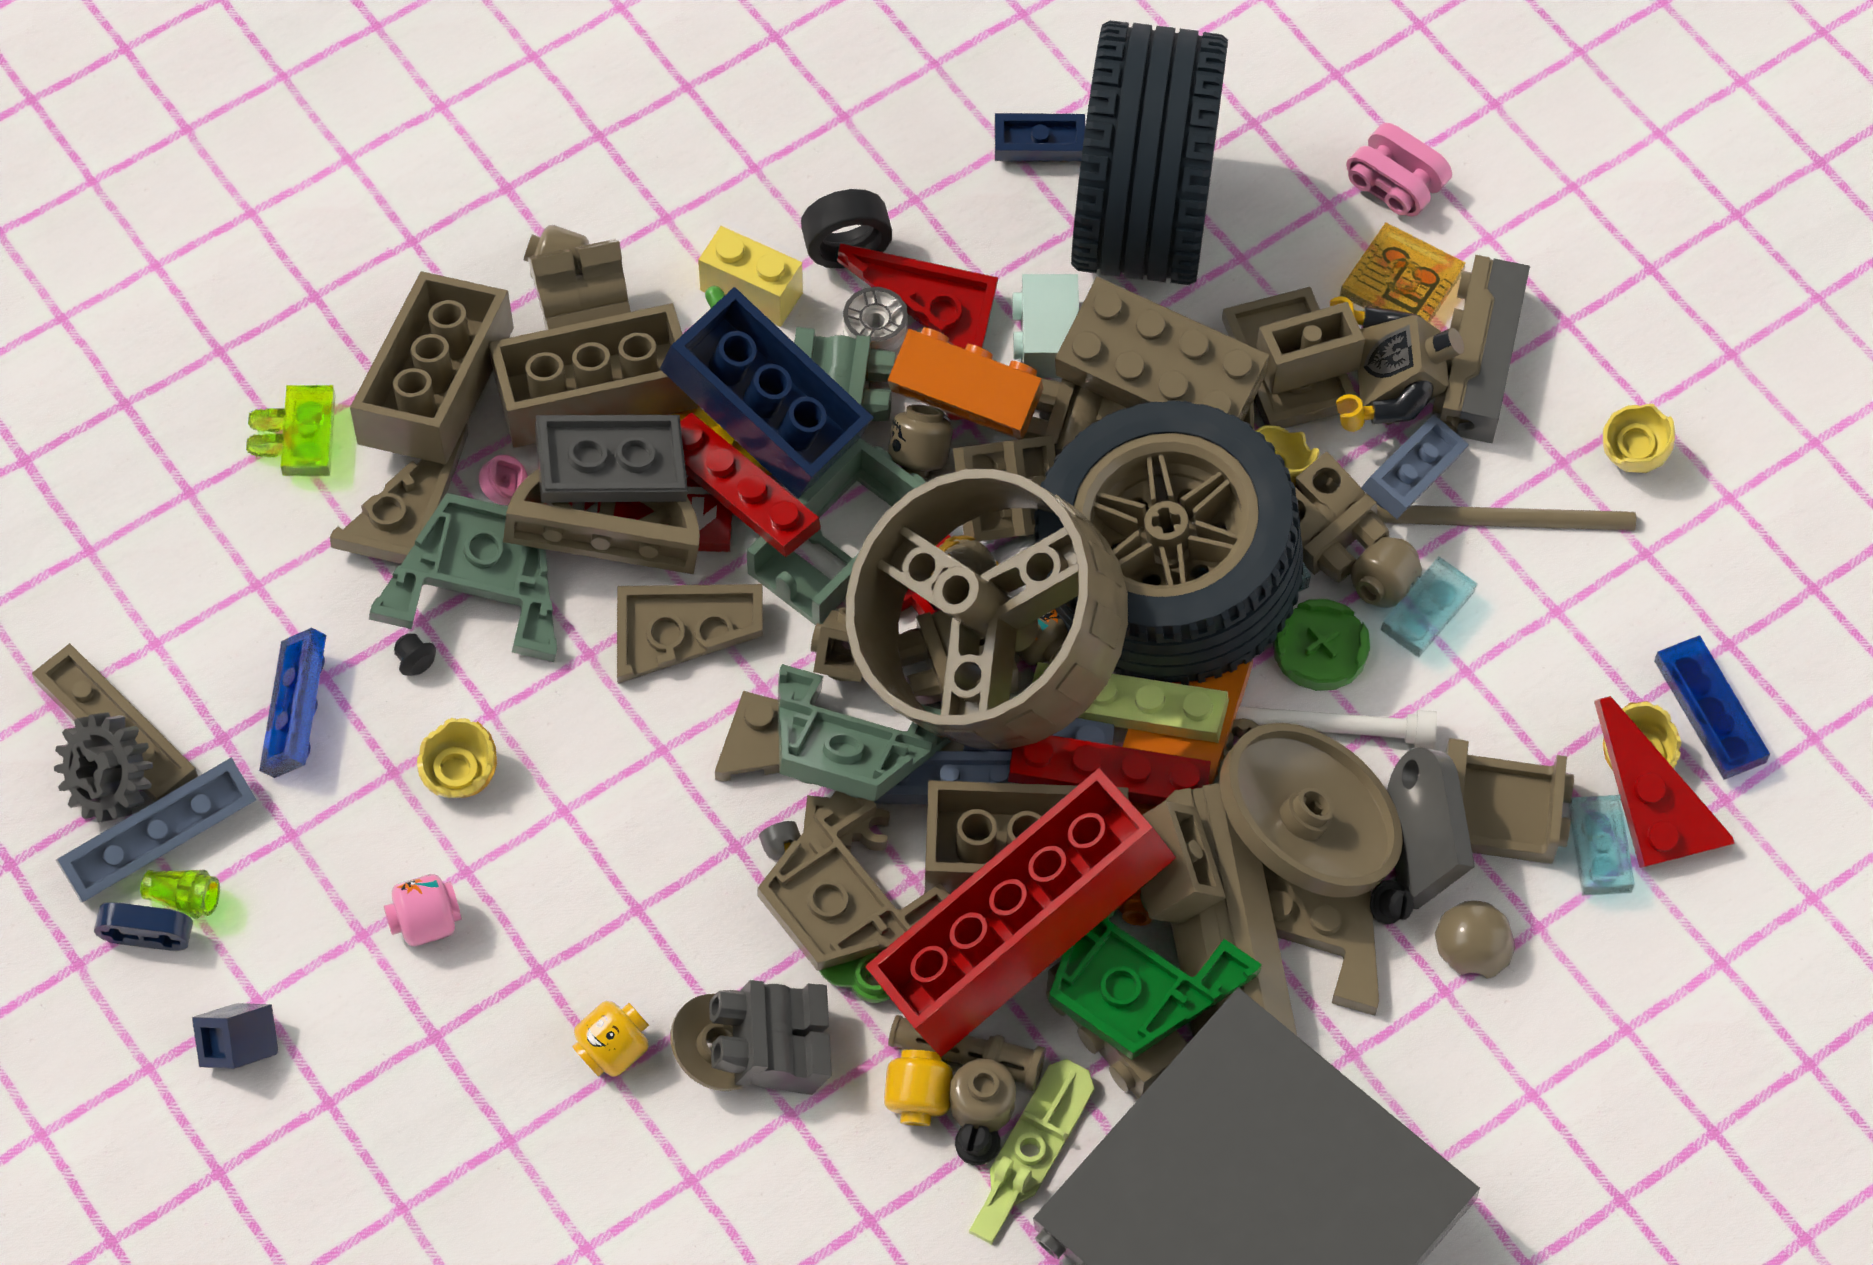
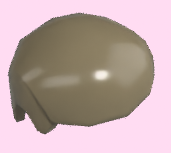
[1435,901,1515,979]

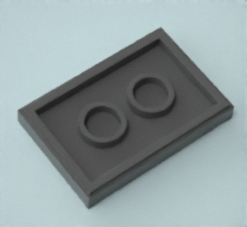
[535,415,688,503]

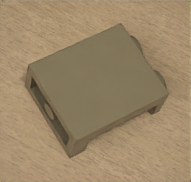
[1445,738,1574,864]

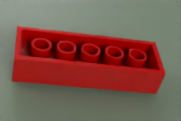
[865,768,1176,1057]

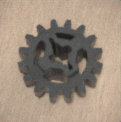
[54,712,153,822]

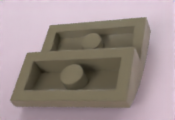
[953,435,1056,542]

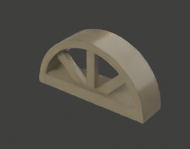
[503,469,700,574]

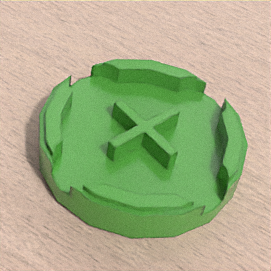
[1273,599,1370,691]

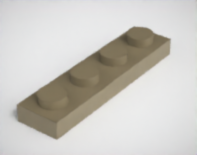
[32,643,198,802]

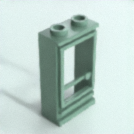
[747,438,926,625]

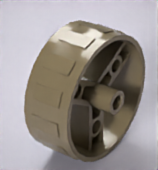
[845,469,1128,750]

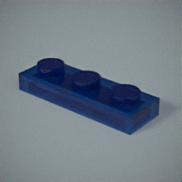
[259,627,327,778]
[1654,635,1770,780]

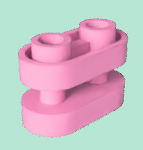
[1346,123,1452,217]

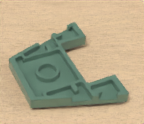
[369,493,557,662]
[778,664,951,802]

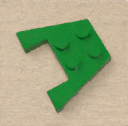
[1049,906,1262,1060]

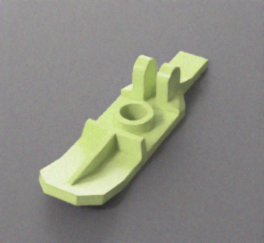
[969,1059,1095,1245]

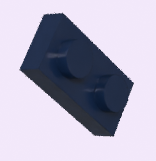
[994,113,1085,161]

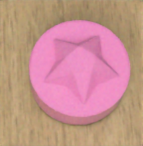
[479,455,528,505]

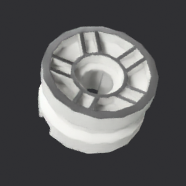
[843,287,908,355]

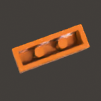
[887,328,1044,439]

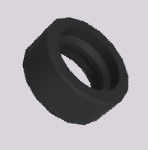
[801,189,892,269]

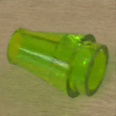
[140,869,220,919]

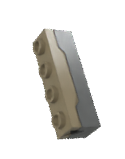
[1432,255,1530,444]

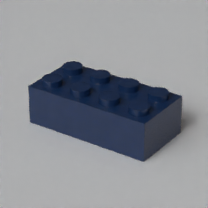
[659,287,874,499]

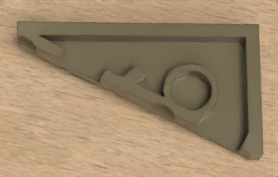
[330,424,468,564]
[715,691,779,782]

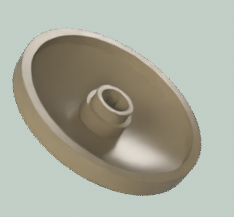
[1220,723,1403,898]

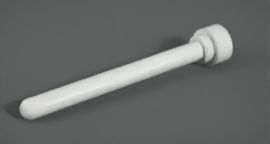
[1236,706,1437,750]

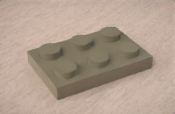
[1222,287,1356,428]

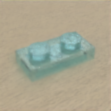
[1380,556,1478,658]
[1568,795,1635,896]

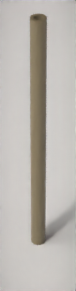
[1377,504,1636,531]

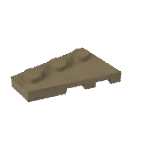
[617,584,763,684]

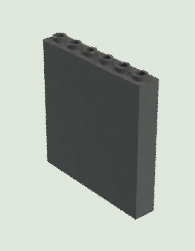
[1033,987,1480,1265]

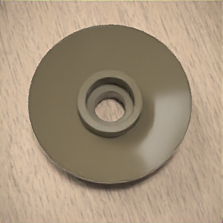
[670,994,745,1091]

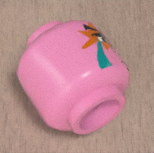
[384,874,462,946]

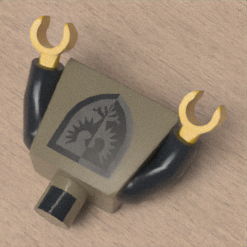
[1329,296,1464,432]

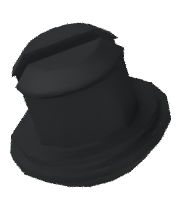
[394,634,436,676]
[1370,880,1414,925]
[955,1124,1001,1165]

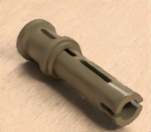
[888,1015,1046,1092]

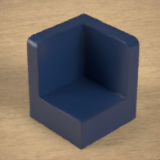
[192,1003,278,1069]

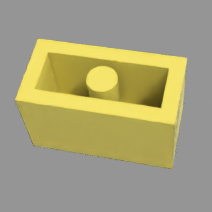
[698,226,803,327]

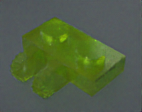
[246,385,336,476]

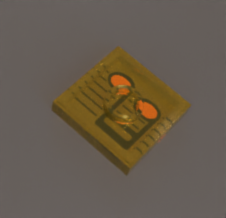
[1340,222,1466,323]

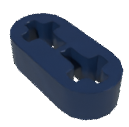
[94,902,193,951]

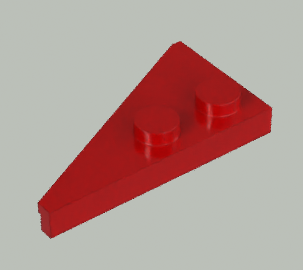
[837,243,998,349]
[1594,696,1735,868]

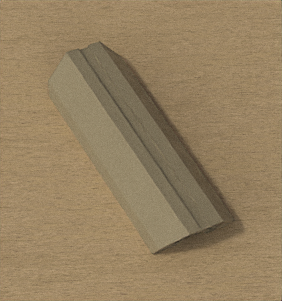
[1164,783,1297,1037]

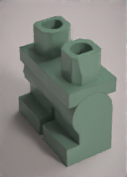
[794,327,896,421]

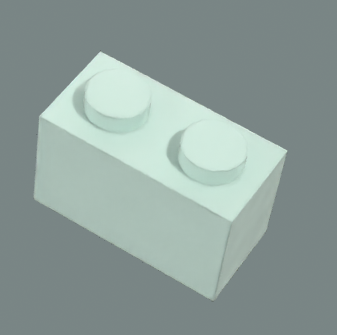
[1012,274,1079,378]

